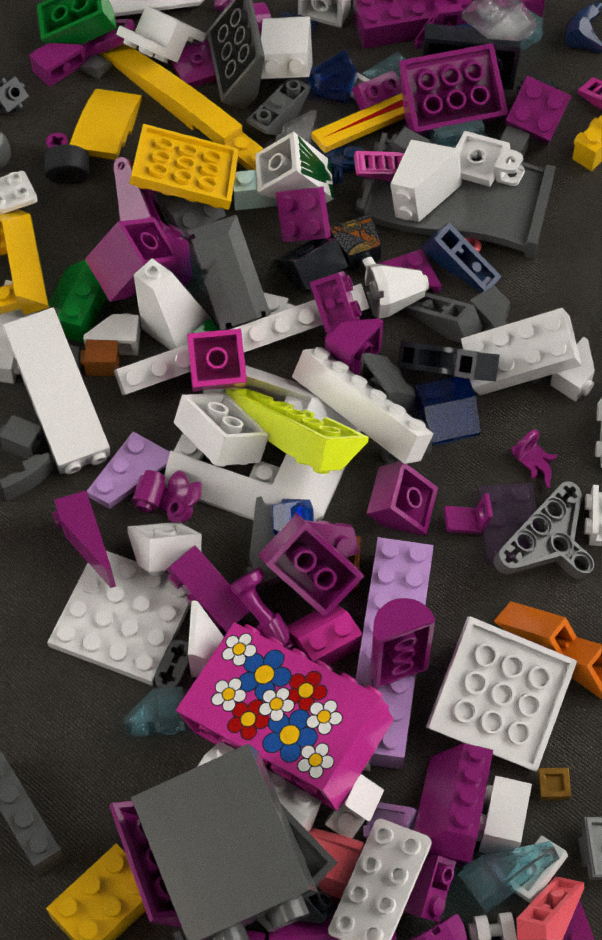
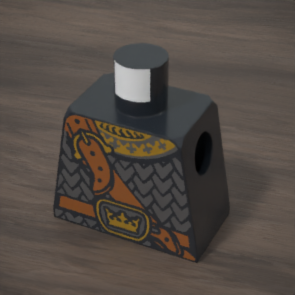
[329,213,381,274]

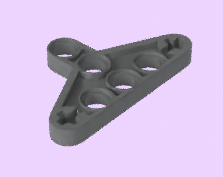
[494,481,594,579]

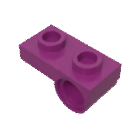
[351,70,402,111]

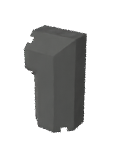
[186,215,271,331]

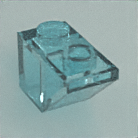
[124,687,185,737]

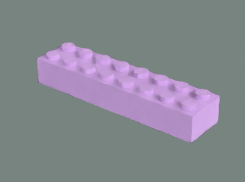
[356,537,434,770]

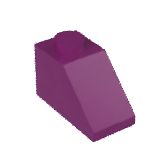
[29,43,86,87]

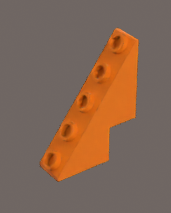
[494,601,602,699]

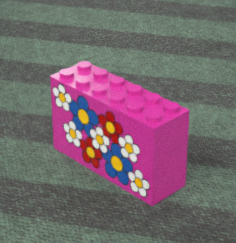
[176,622,394,812]

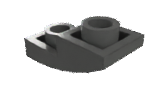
[0,452,53,501]

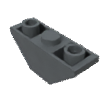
[247,77,310,135]

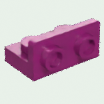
[309,271,362,332]

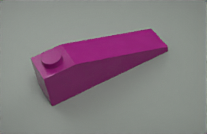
[52,491,116,588]

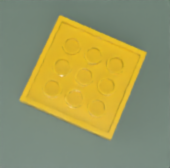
[129,124,239,210]

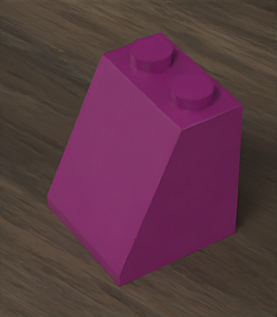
[85,217,180,301]

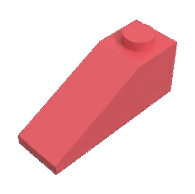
[516,876,584,940]

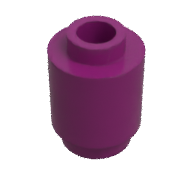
[132,470,166,513]

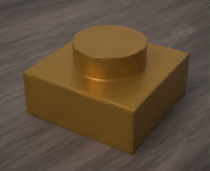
[537,768,571,801]

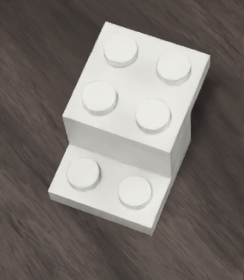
[116,6,206,63]

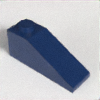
[422,222,502,293]

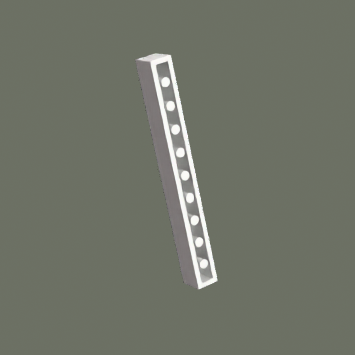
[113,284,370,395]

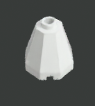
[365,264,429,319]

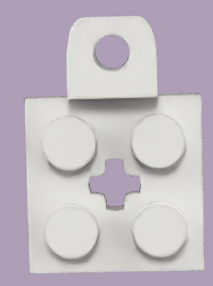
[455,131,525,187]

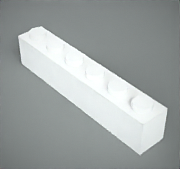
[292,347,434,464]

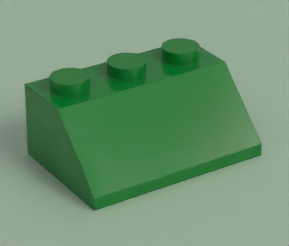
[37,0,117,45]
[45,260,107,343]

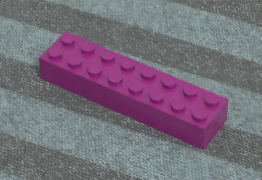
[353,0,545,49]

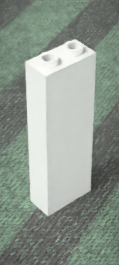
[3,307,111,474]

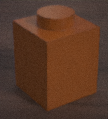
[80,339,120,376]

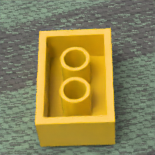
[46,843,146,940]

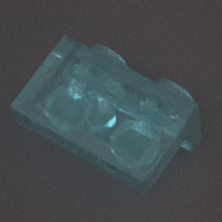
[429,119,484,148]

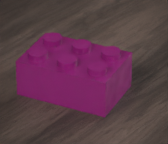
[258,513,364,618]

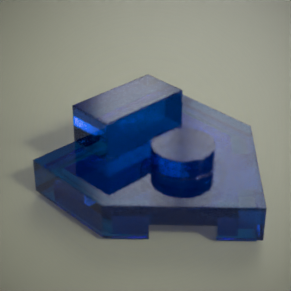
[306,49,358,104]

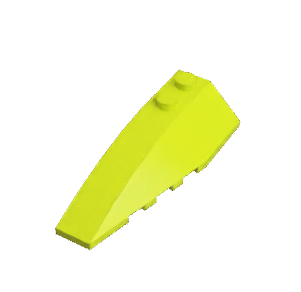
[225,388,369,474]

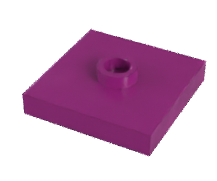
[170,39,217,87]

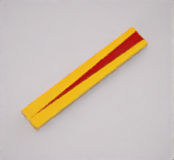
[311,93,405,153]

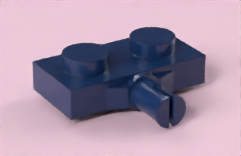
[315,146,364,184]

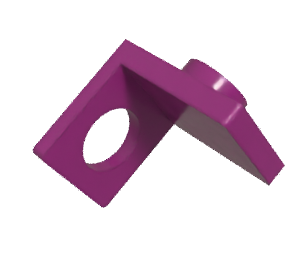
[443,493,493,534]

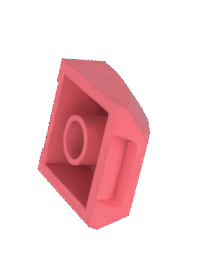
[309,828,364,905]

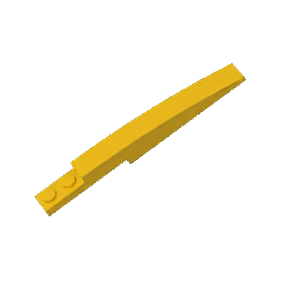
[100,44,263,170]

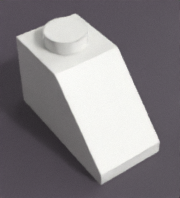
[83,313,141,355]
[550,337,595,402]

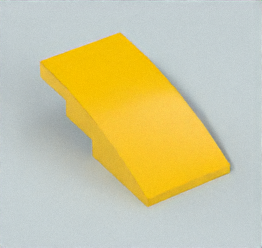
[70,89,142,160]

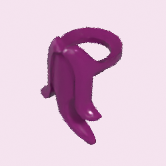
[511,429,557,489]

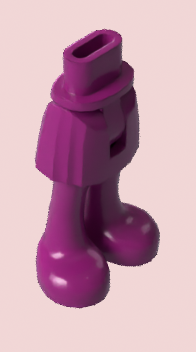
[230,567,295,651]

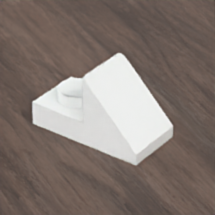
[325,774,384,838]

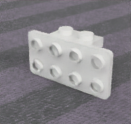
[0,171,38,215]
[328,818,432,940]

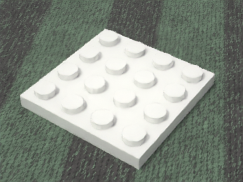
[47,551,190,686]
[426,617,577,772]

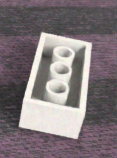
[461,308,582,395]

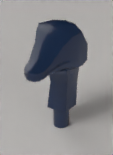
[565,1,602,53]

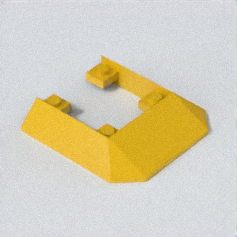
[0,209,49,315]

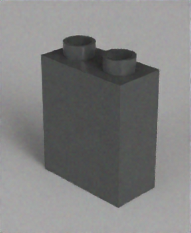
[131,743,318,940]

